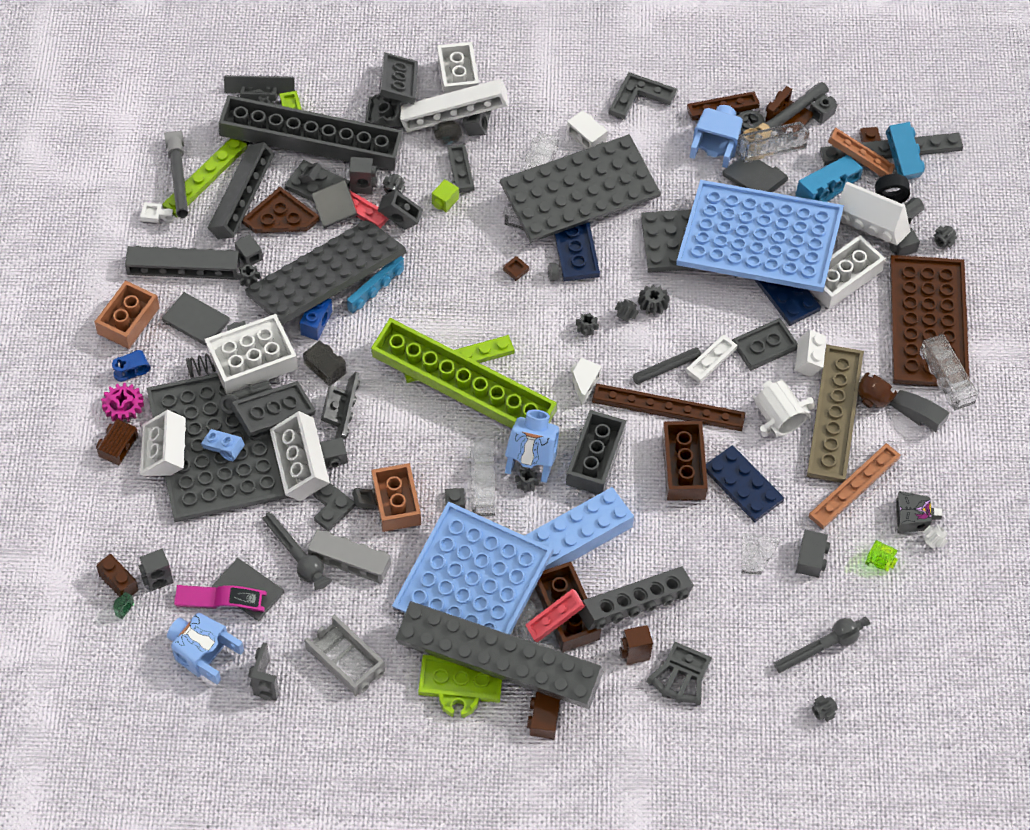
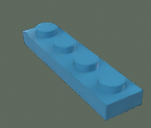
[347,256,404,314]

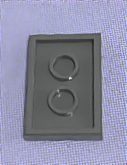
[722,152,786,192]
[162,292,230,346]
[732,318,798,371]
[212,557,284,622]

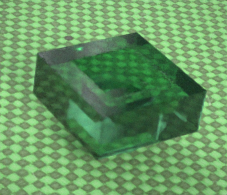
[113,592,134,619]

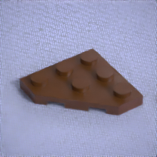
[242,187,320,234]

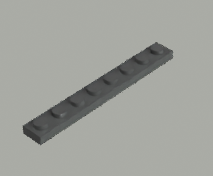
[820,132,964,165]

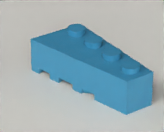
[795,155,863,202]

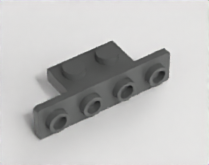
[224,75,295,102]
[321,372,360,439]

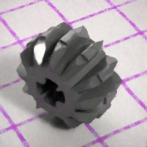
[638,284,670,316]

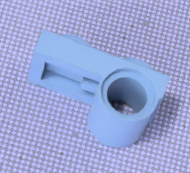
[201,429,245,461]

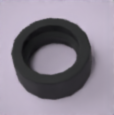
[875,174,910,203]

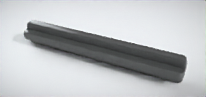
[632,347,701,384]

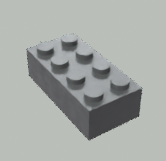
[566,410,627,494]

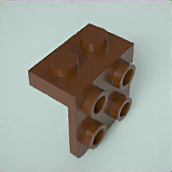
[765,86,813,137]

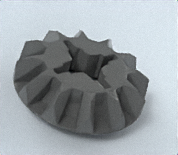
[738,110,764,131]

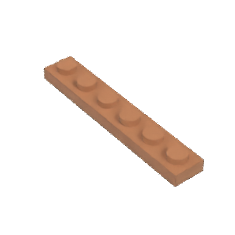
[808,443,901,529]

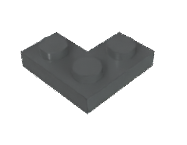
[313,483,355,531]

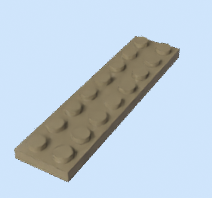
[806,344,864,483]

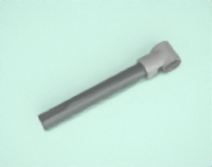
[164,130,188,219]

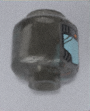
[434,120,462,145]

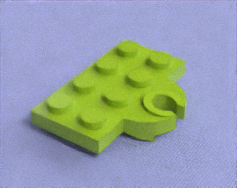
[418,655,502,718]

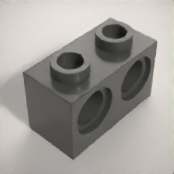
[462,110,491,136]
[138,548,174,591]

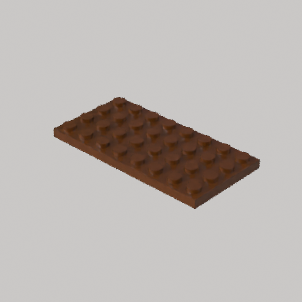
[890,255,970,388]

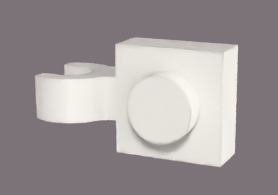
[140,202,175,223]

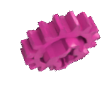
[101,383,144,422]

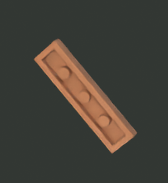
[828,127,895,177]

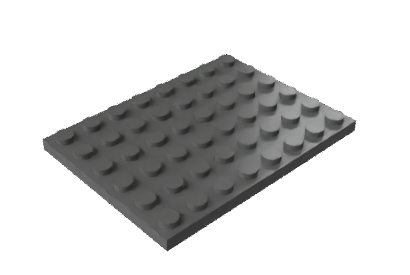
[147,373,291,523]

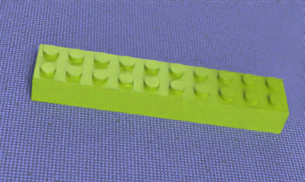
[371,318,557,429]

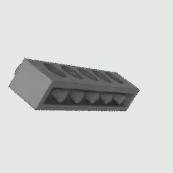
[578,566,694,631]

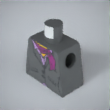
[896,491,942,533]

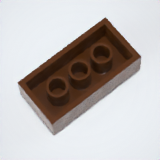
[662,421,708,501]
[535,561,601,653]

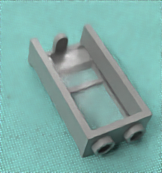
[304,614,385,696]

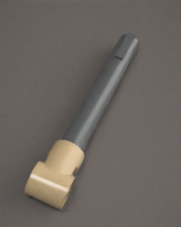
[743,82,829,152]

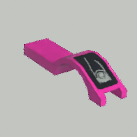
[174,585,267,612]

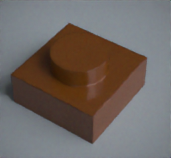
[859,127,881,143]
[503,256,529,281]

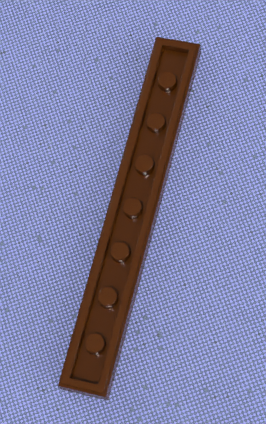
[592,383,746,432]

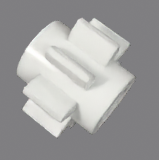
[923,525,948,549]

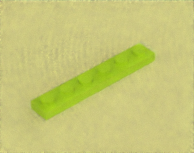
[162,138,247,217]
[403,335,515,383]

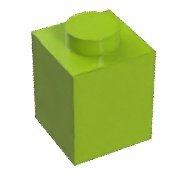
[432,179,459,212]

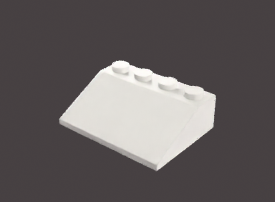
[205,314,298,394]

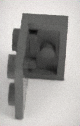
[248,642,279,701]

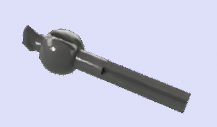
[262,512,332,590]
[774,616,871,673]

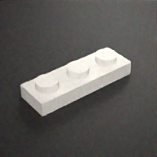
[686,334,738,383]

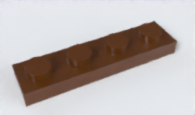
[687,91,760,121]

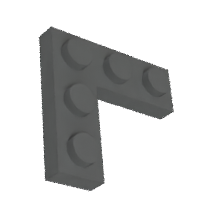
[609,72,677,120]

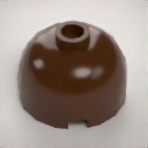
[858,372,897,408]

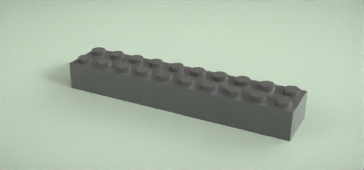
[219,95,403,171]
[395,601,604,710]

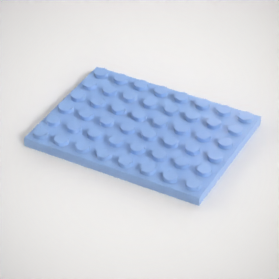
[677,180,844,292]

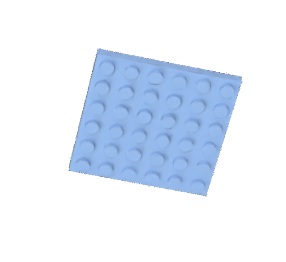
[392,501,554,635]

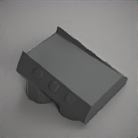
[365,94,406,127]

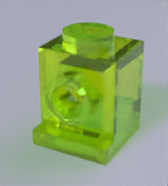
[865,540,898,571]

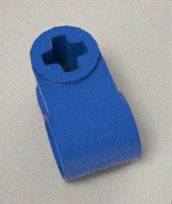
[112,350,151,382]

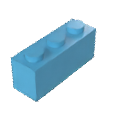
[886,122,925,180]

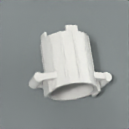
[753,379,814,438]

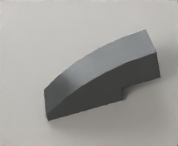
[889,390,950,432]

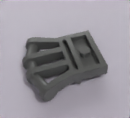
[646,642,712,706]

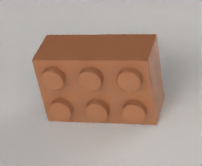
[94,280,160,349]
[371,463,421,532]

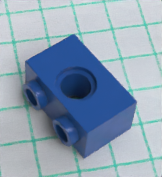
[299,298,333,341]

